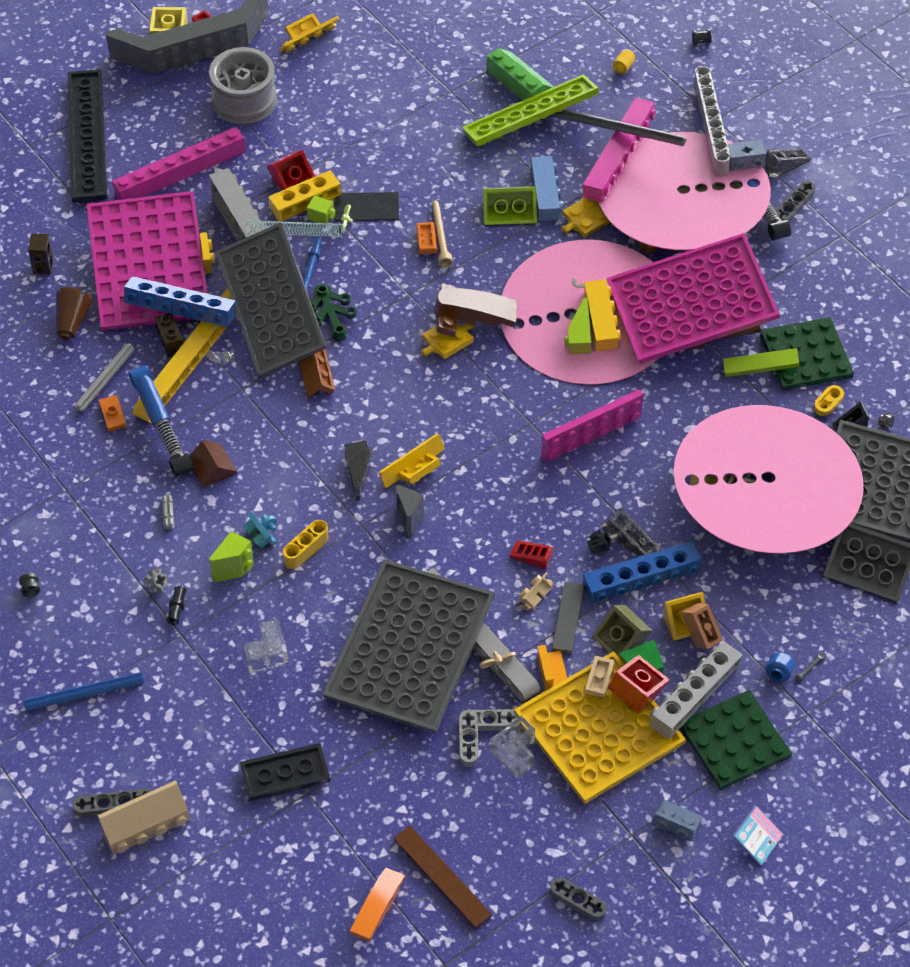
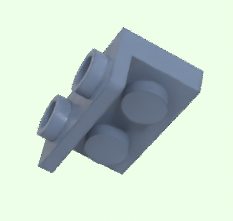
[653,800,703,840]

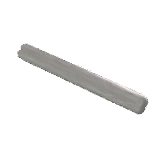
[75,343,134,412]

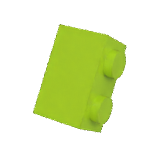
[209,531,254,582]

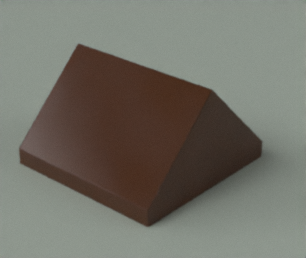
[189,440,237,488]

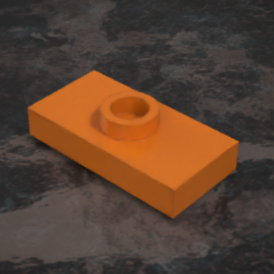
[416,222,437,254]
[99,395,127,432]

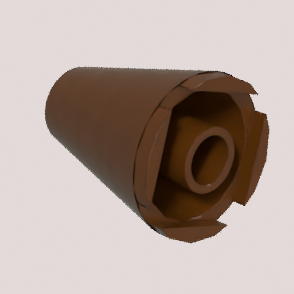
[56,287,93,340]

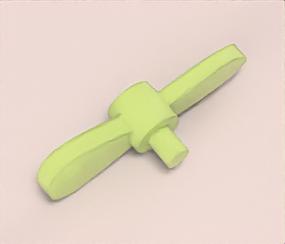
[341,204,353,233]

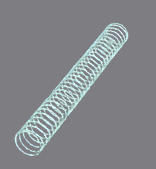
[245,220,345,237]

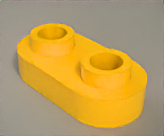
[814,385,844,416]

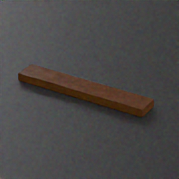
[394,826,492,930]

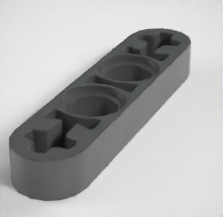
[776,181,816,222]
[73,789,151,817]

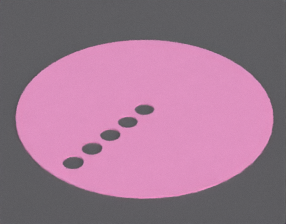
[599,132,771,250]
[501,240,658,385]
[674,405,863,554]

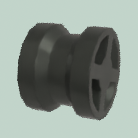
[19,573,41,597]

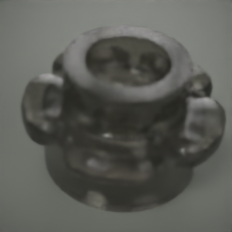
[878,412,895,430]

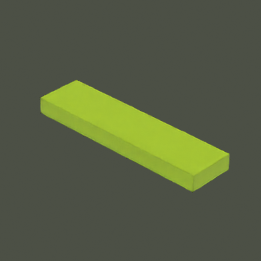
[723,348,800,377]

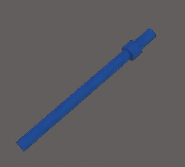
[303,237,322,291]

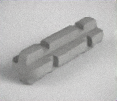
[162,495,174,530]

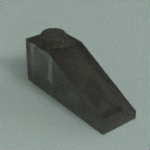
[763,148,812,177]
[344,440,373,501]
[600,507,662,557]

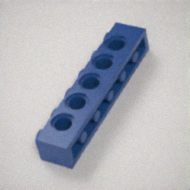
[124,276,236,327]
[582,541,702,603]

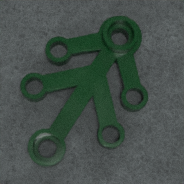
[311,284,357,341]

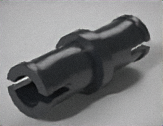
[166,586,187,625]

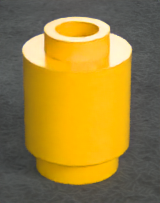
[612,49,635,74]

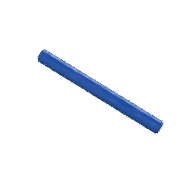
[24,672,144,711]

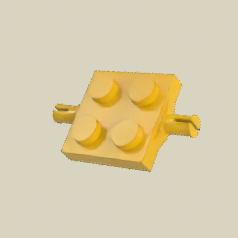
[561,198,611,238]
[421,323,475,359]

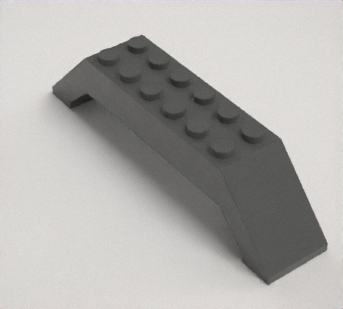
[105,0,269,74]

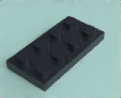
[240,743,331,801]

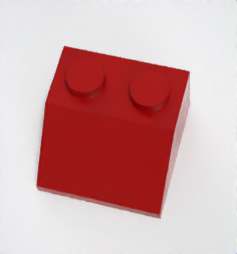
[266,150,315,191]
[608,655,669,713]

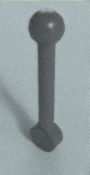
[795,652,825,681]

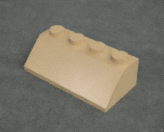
[98,780,190,855]

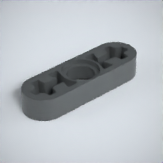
[550,877,606,921]

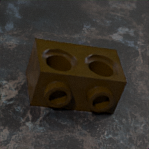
[28,234,54,274]
[155,313,184,358]

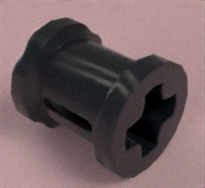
[692,29,712,46]

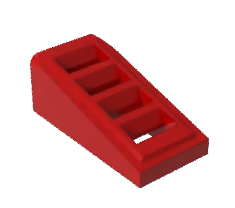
[510,540,554,569]

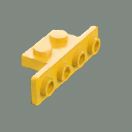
[280,13,339,53]
[379,434,445,488]

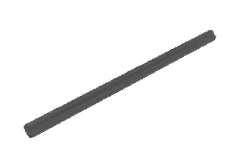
[549,109,687,146]

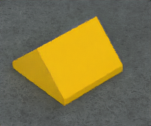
[663,592,706,641]

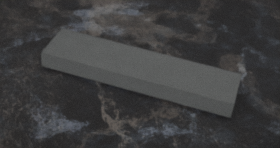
[552,582,584,654]

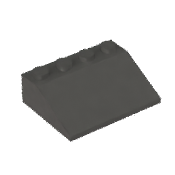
[823,523,910,602]

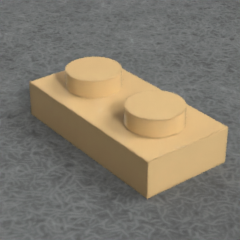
[585,656,615,698]

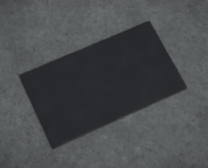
[335,192,399,221]

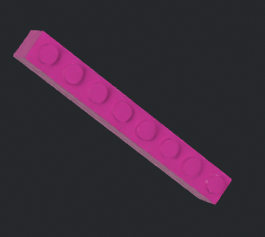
[583,98,656,203]
[112,127,246,200]

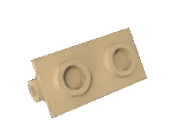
[516,572,553,611]

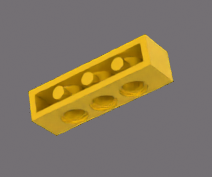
[268,170,341,222]

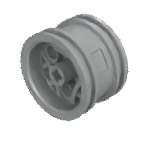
[209,47,277,124]

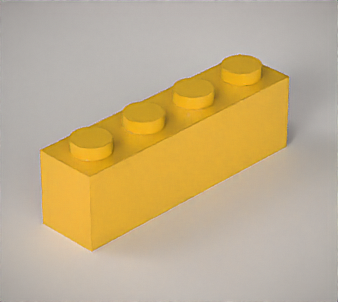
[584,279,621,351]

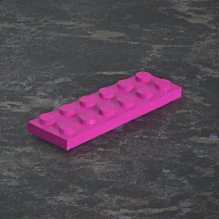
[541,389,644,462]

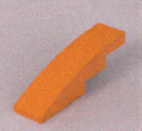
[350,868,405,942]

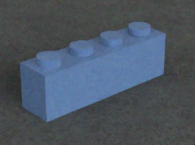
[531,156,563,221]

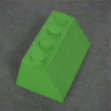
[486,48,554,100]

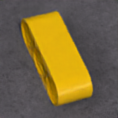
[283,520,329,569]

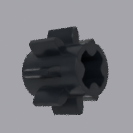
[587,530,612,556]

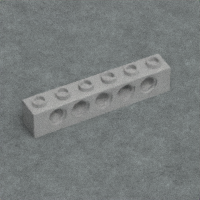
[649,641,743,740]

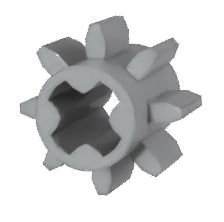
[143,569,168,593]

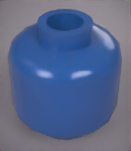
[766,652,794,682]

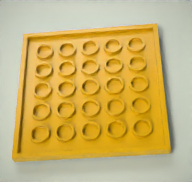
[514,651,686,804]

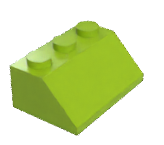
[482,186,537,225]

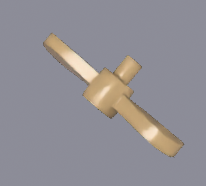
[479,651,516,669]

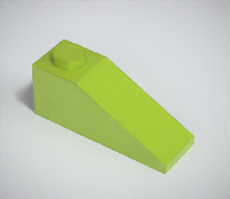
[564,298,591,354]

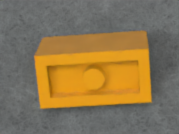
[537,645,567,691]

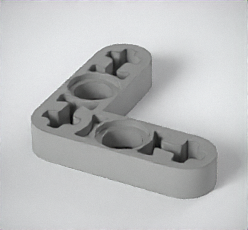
[459,709,519,767]

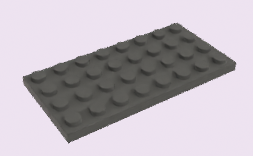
[215,222,327,378]

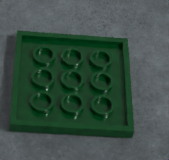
[760,317,854,391]
[680,690,792,790]

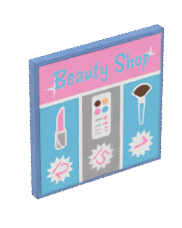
[732,805,784,866]

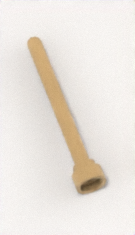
[432,200,453,268]

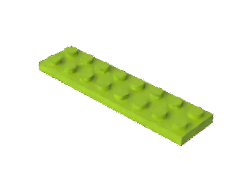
[462,74,600,146]

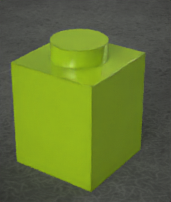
[307,195,336,225]

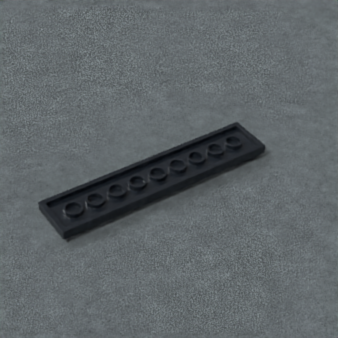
[68,69,108,202]

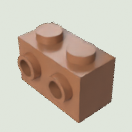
[681,603,723,649]

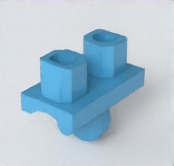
[243,512,277,548]

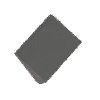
[395,485,424,538]

